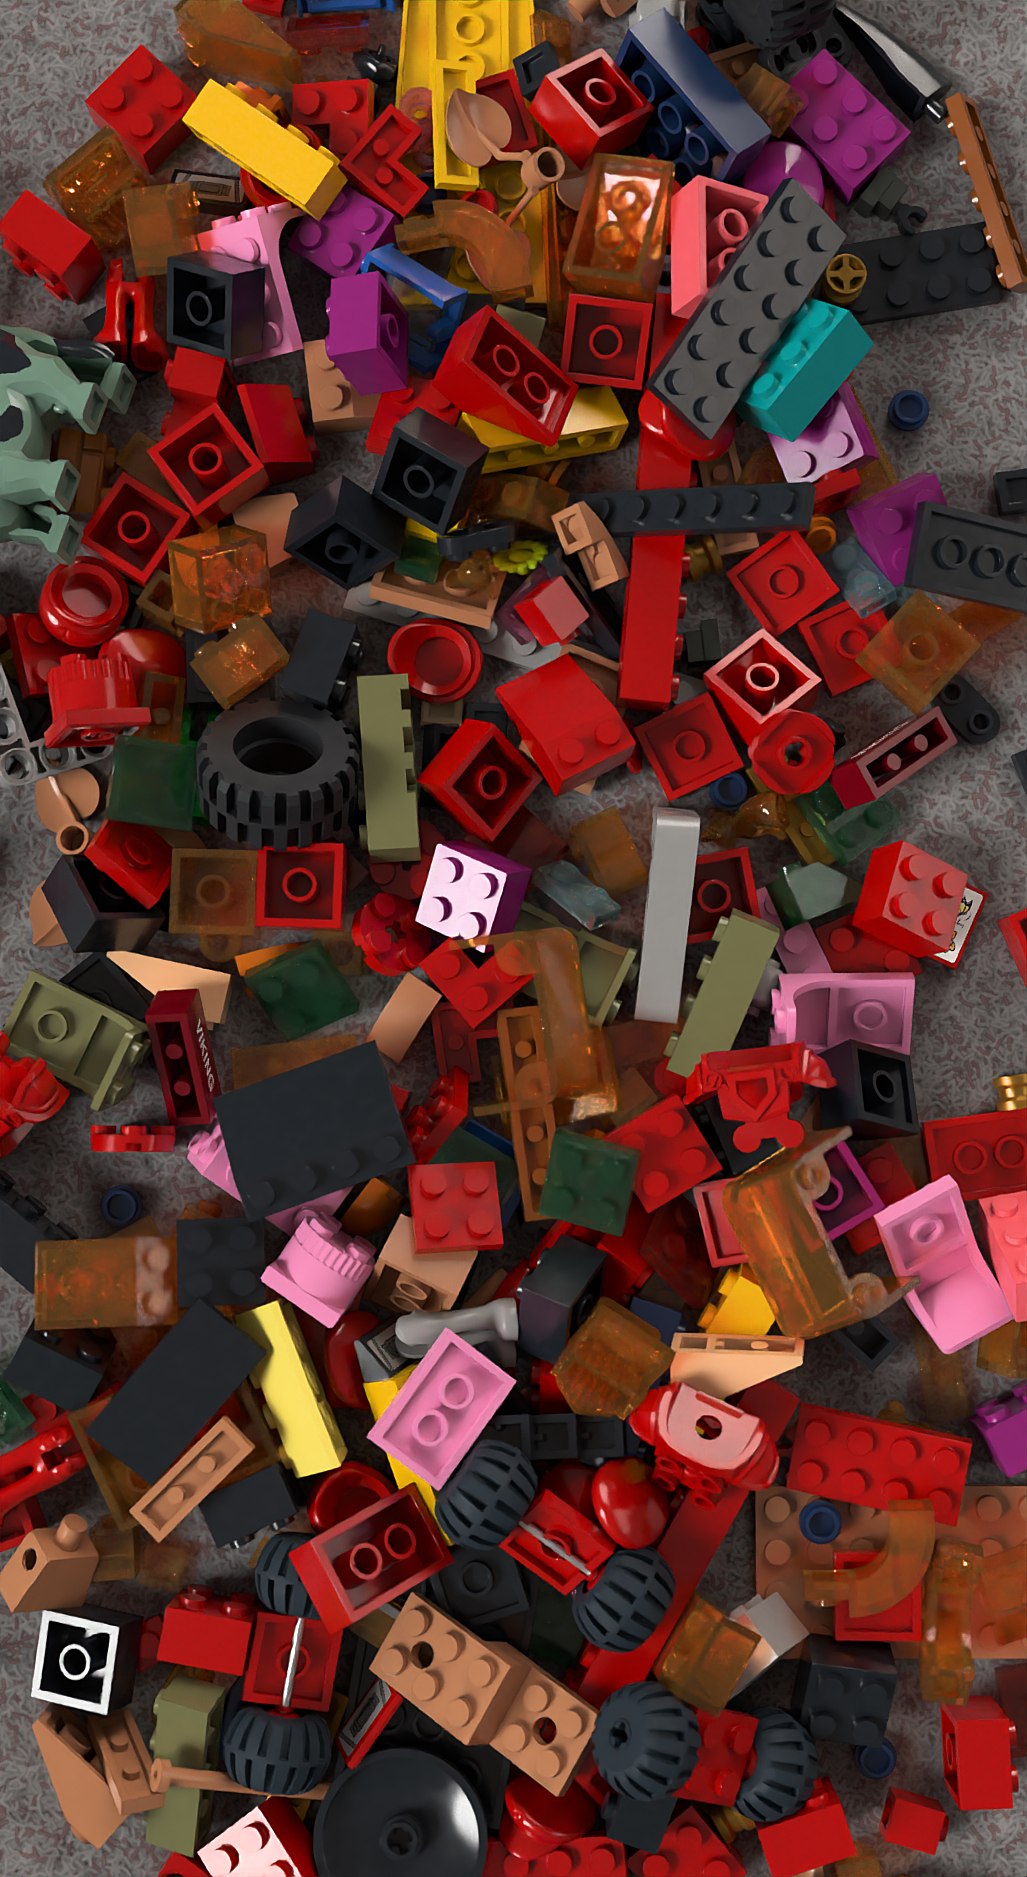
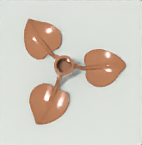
[445,88,624,293]
[29,758,207,947]

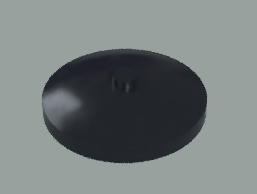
[313,1746,489,1877]

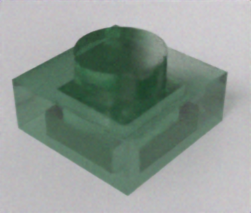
[394,535,447,585]

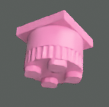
[261,1212,377,1328]

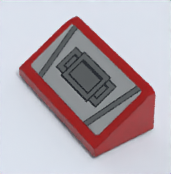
[335,1676,405,1769]

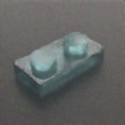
[817,537,897,619]
[531,859,622,931]

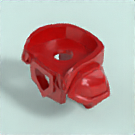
[0,1031,70,1158]
[683,1040,837,1153]
[628,1381,780,1511]

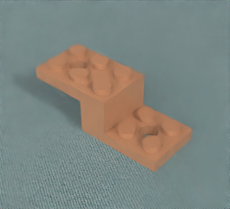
[369,1592,600,1797]

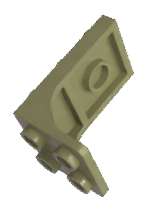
[481,901,641,1030]
[2,969,152,1112]

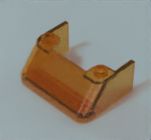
[447,927,597,1116]
[722,1126,922,1340]

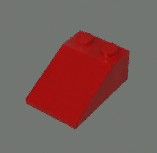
[431,304,579,447]
[495,653,637,798]

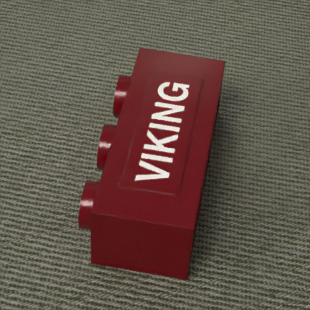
[828,706,958,810]
[145,988,222,1126]

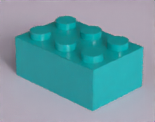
[733,297,874,443]

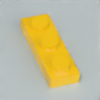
[431,59,479,192]

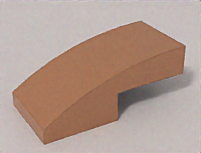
[551,501,630,591]
[366,972,445,1064]

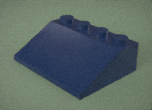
[614,7,772,188]

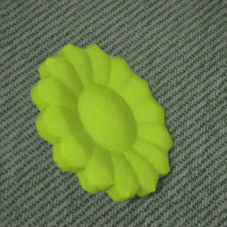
[493,539,549,575]

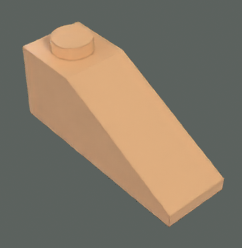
[106,951,236,1031]
[670,1333,805,1399]

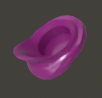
[741,141,824,208]

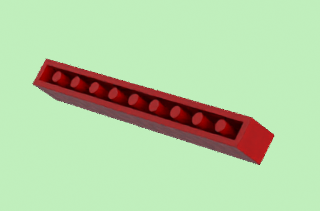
[615,292,697,712]

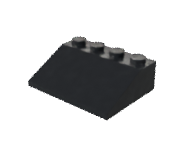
[212,1040,419,1223]

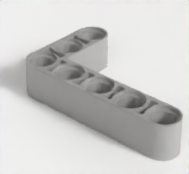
[0,662,114,789]
[634,806,700,1024]

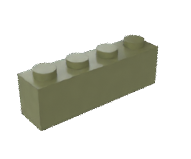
[663,908,781,1078]
[143,1673,226,1858]

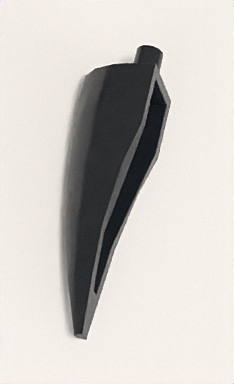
[833,1,953,124]

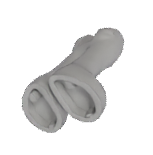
[395,1297,518,1368]

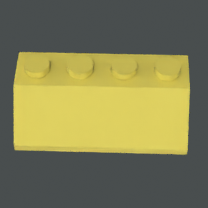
[234,1295,348,1478]

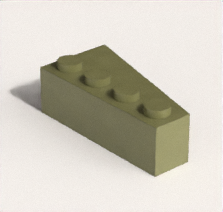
[354,673,421,863]

